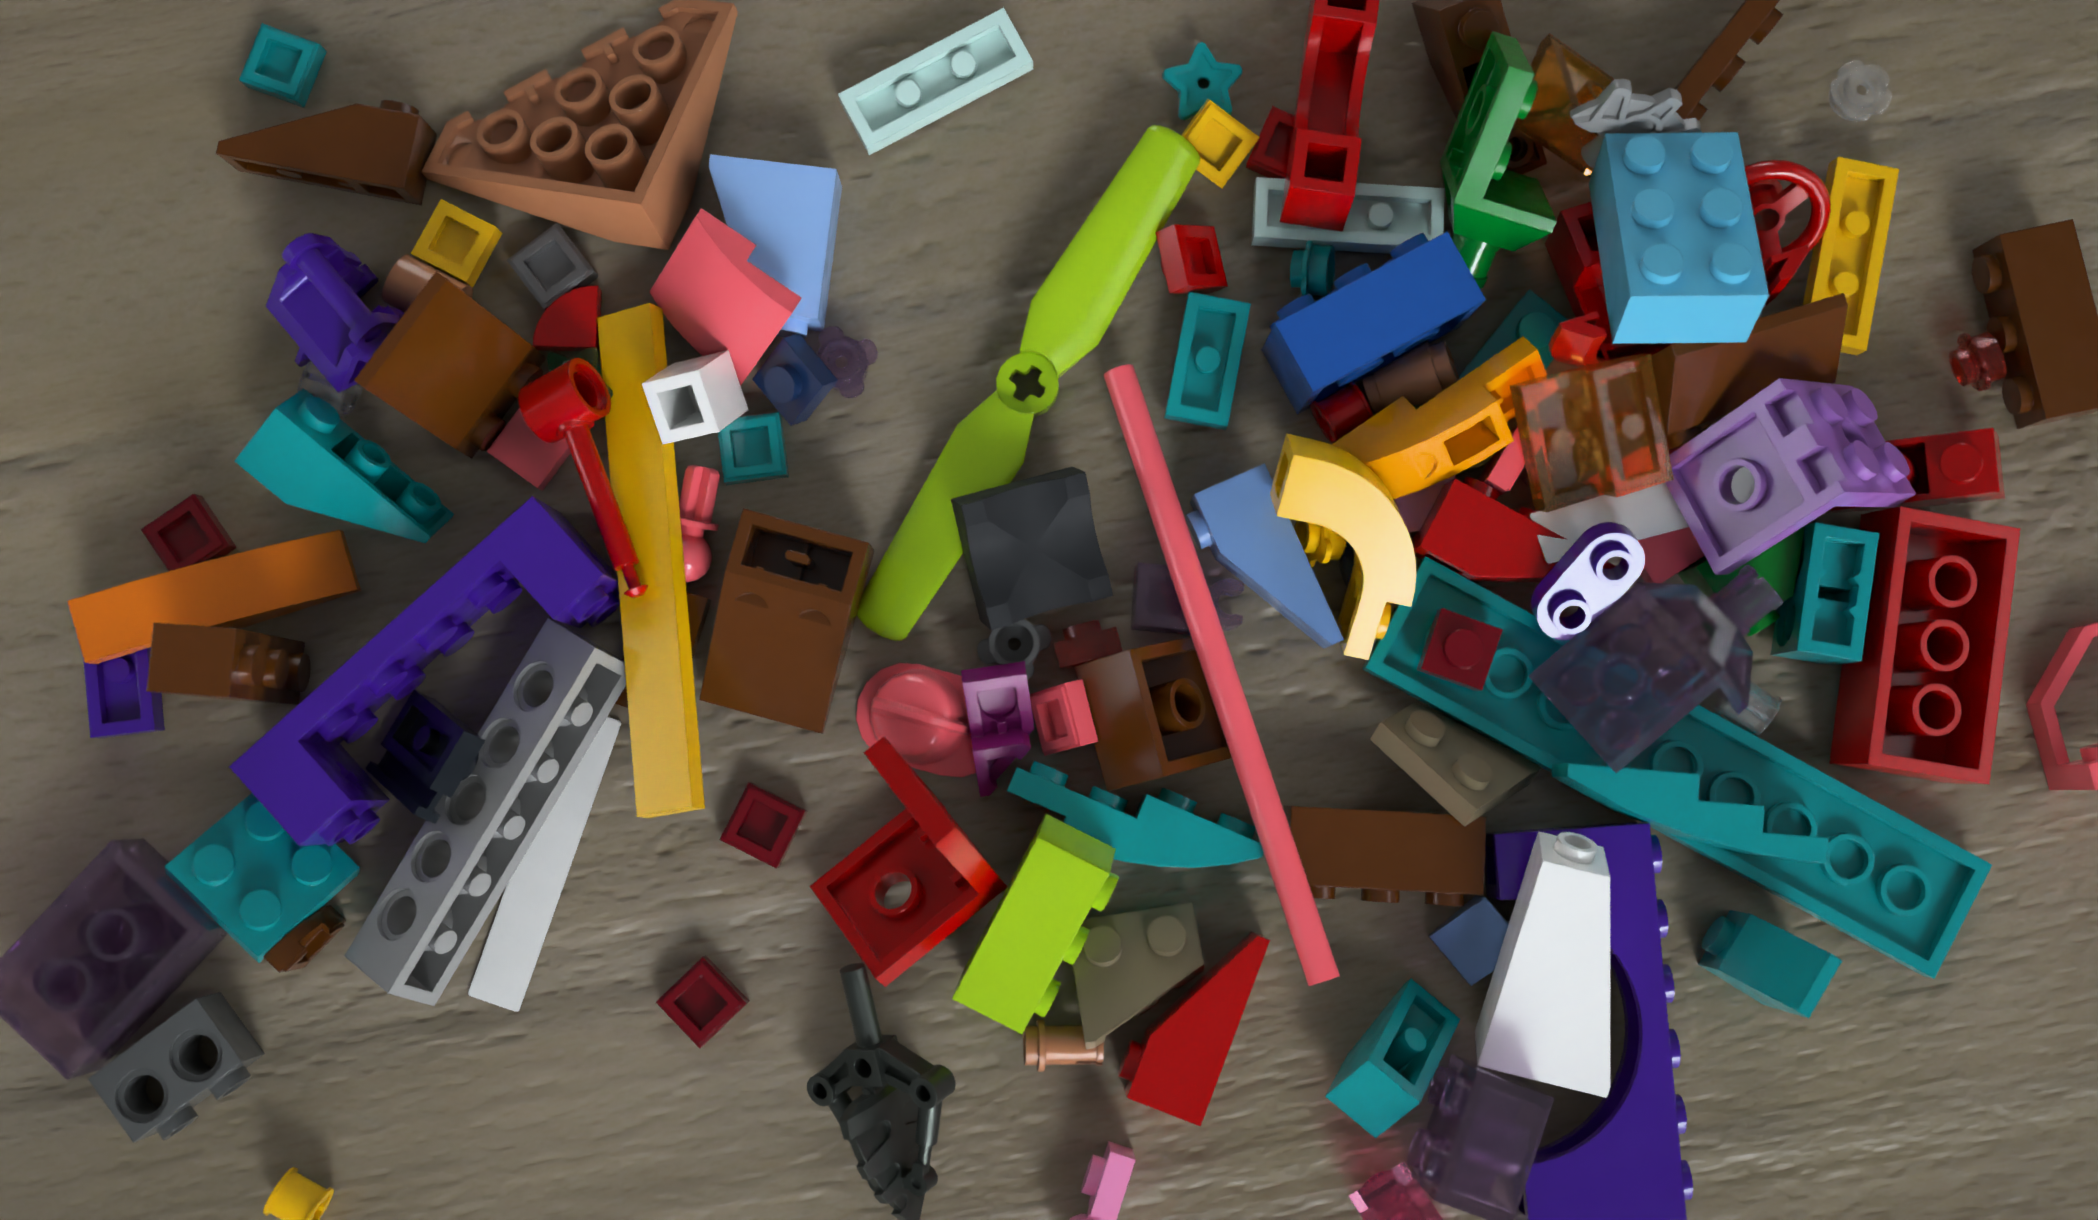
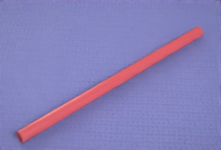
[1103,364,1340,986]

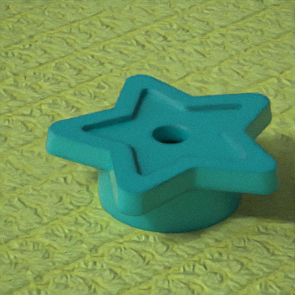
[1162,42,1243,120]

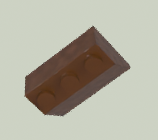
[1614,293,1848,451]

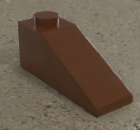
[216,100,437,205]

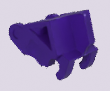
[265,233,404,393]

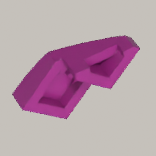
[961,661,1035,797]

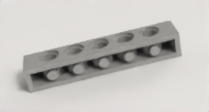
[345,618,626,1006]

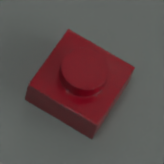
[1417,608,1503,691]

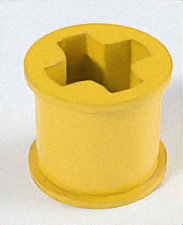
[263,1167,334,1220]

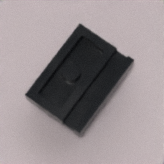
[366,689,485,824]

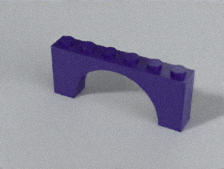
[1484,822,1693,1220]

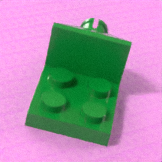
[1440,31,1557,289]

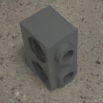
[88,992,265,1143]

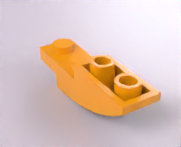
[1332,336,1553,499]

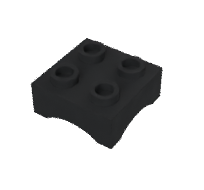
[951,467,1113,630]

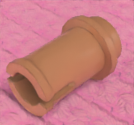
[1023,1019,1104,1072]

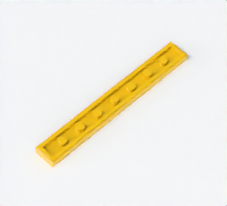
[597,303,705,818]

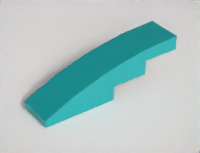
[1552,763,1829,864]

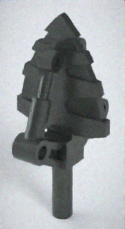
[807,963,956,1220]

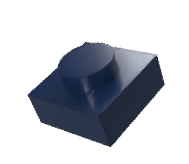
[752,334,838,426]

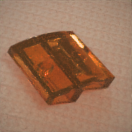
[1510,353,1674,513]

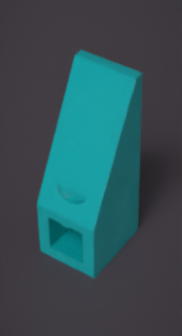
[234,388,455,543]

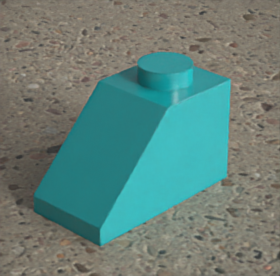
[1698,910,1843,1018]
[1325,978,1460,1138]

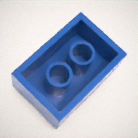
[1261,231,1486,414]

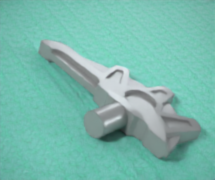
[1570,79,1701,168]

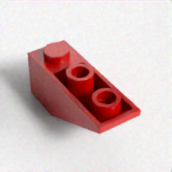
[1824,427,2005,514]
[1412,477,1616,583]

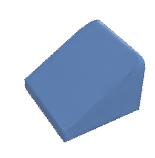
[1428,895,1509,986]

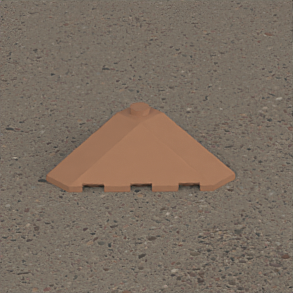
[421,0,738,250]

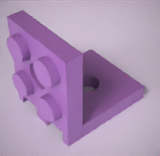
[1656,378,1916,575]

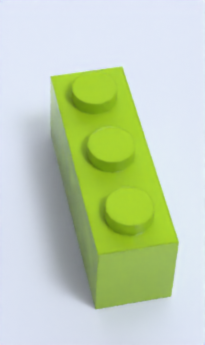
[952,814,1119,1034]

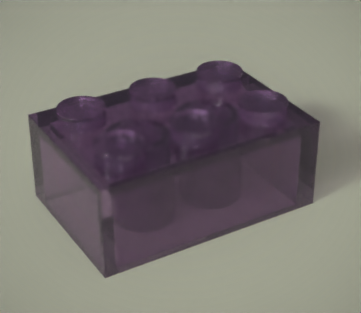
[0,838,228,1080]

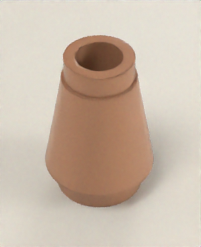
[1362,340,1460,413]

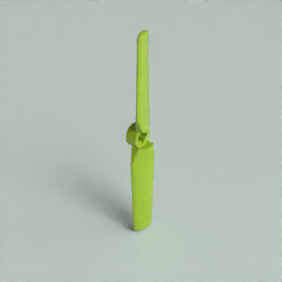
[857,125,1200,641]

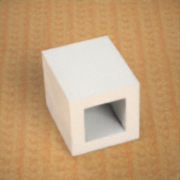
[642,350,748,444]

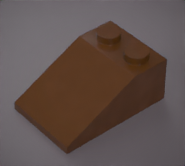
[354,272,547,459]

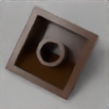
[1074,637,1232,791]

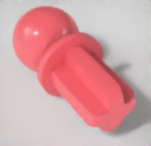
[679,465,720,582]

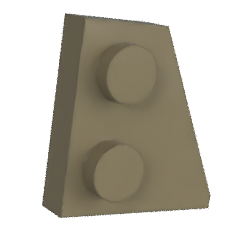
[1370,702,1541,827]
[1073,902,1204,1049]

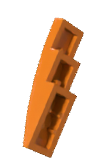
[67,530,361,664]

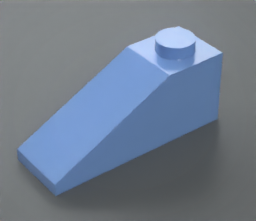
[1185,463,1344,649]

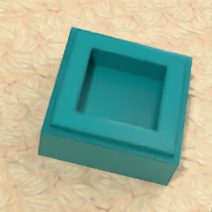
[239,23,327,108]
[718,412,789,485]

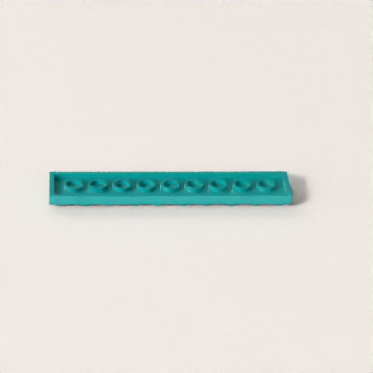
[1362,556,1992,979]

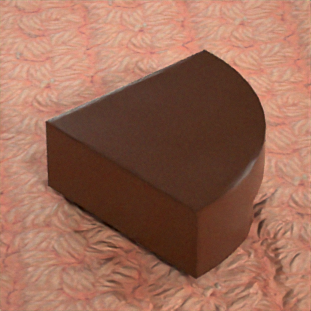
[263,905,346,973]

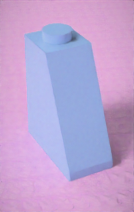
[708,154,842,338]

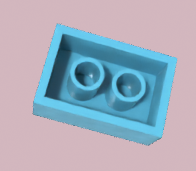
[1589,132,1769,344]

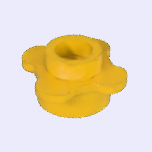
[1294,520,1347,568]

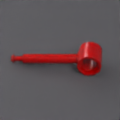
[518,358,648,598]

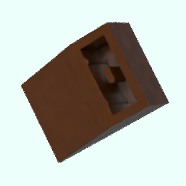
[699,508,875,734]

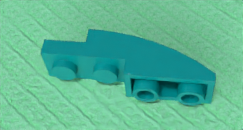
[1007,761,1264,868]

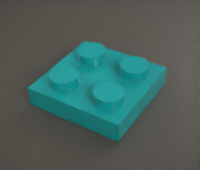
[164,793,360,963]

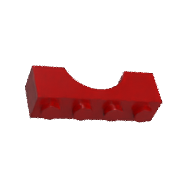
[1280,0,1380,232]

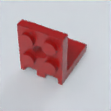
[809,736,1008,987]

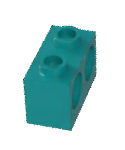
[1770,522,1879,666]

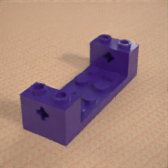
[229,496,620,846]

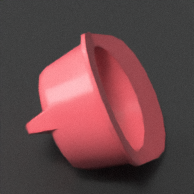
[856,663,976,777]

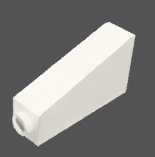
[1475,831,1610,1098]

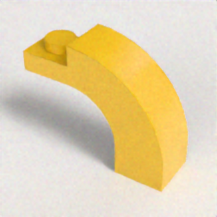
[1270,433,1416,660]

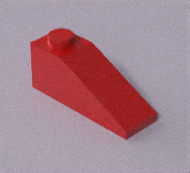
[1118,931,1270,1127]

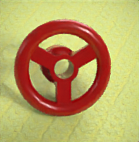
[1745,160,1831,266]

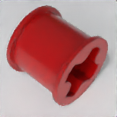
[1310,381,1373,444]

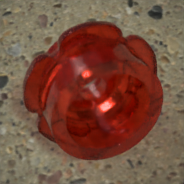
[1949,331,2007,391]

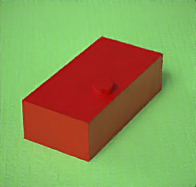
[1829,506,2021,785]

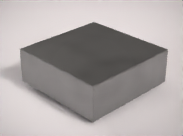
[507,223,599,310]

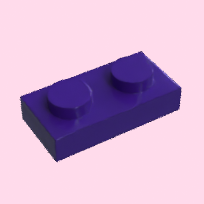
[83,647,165,738]

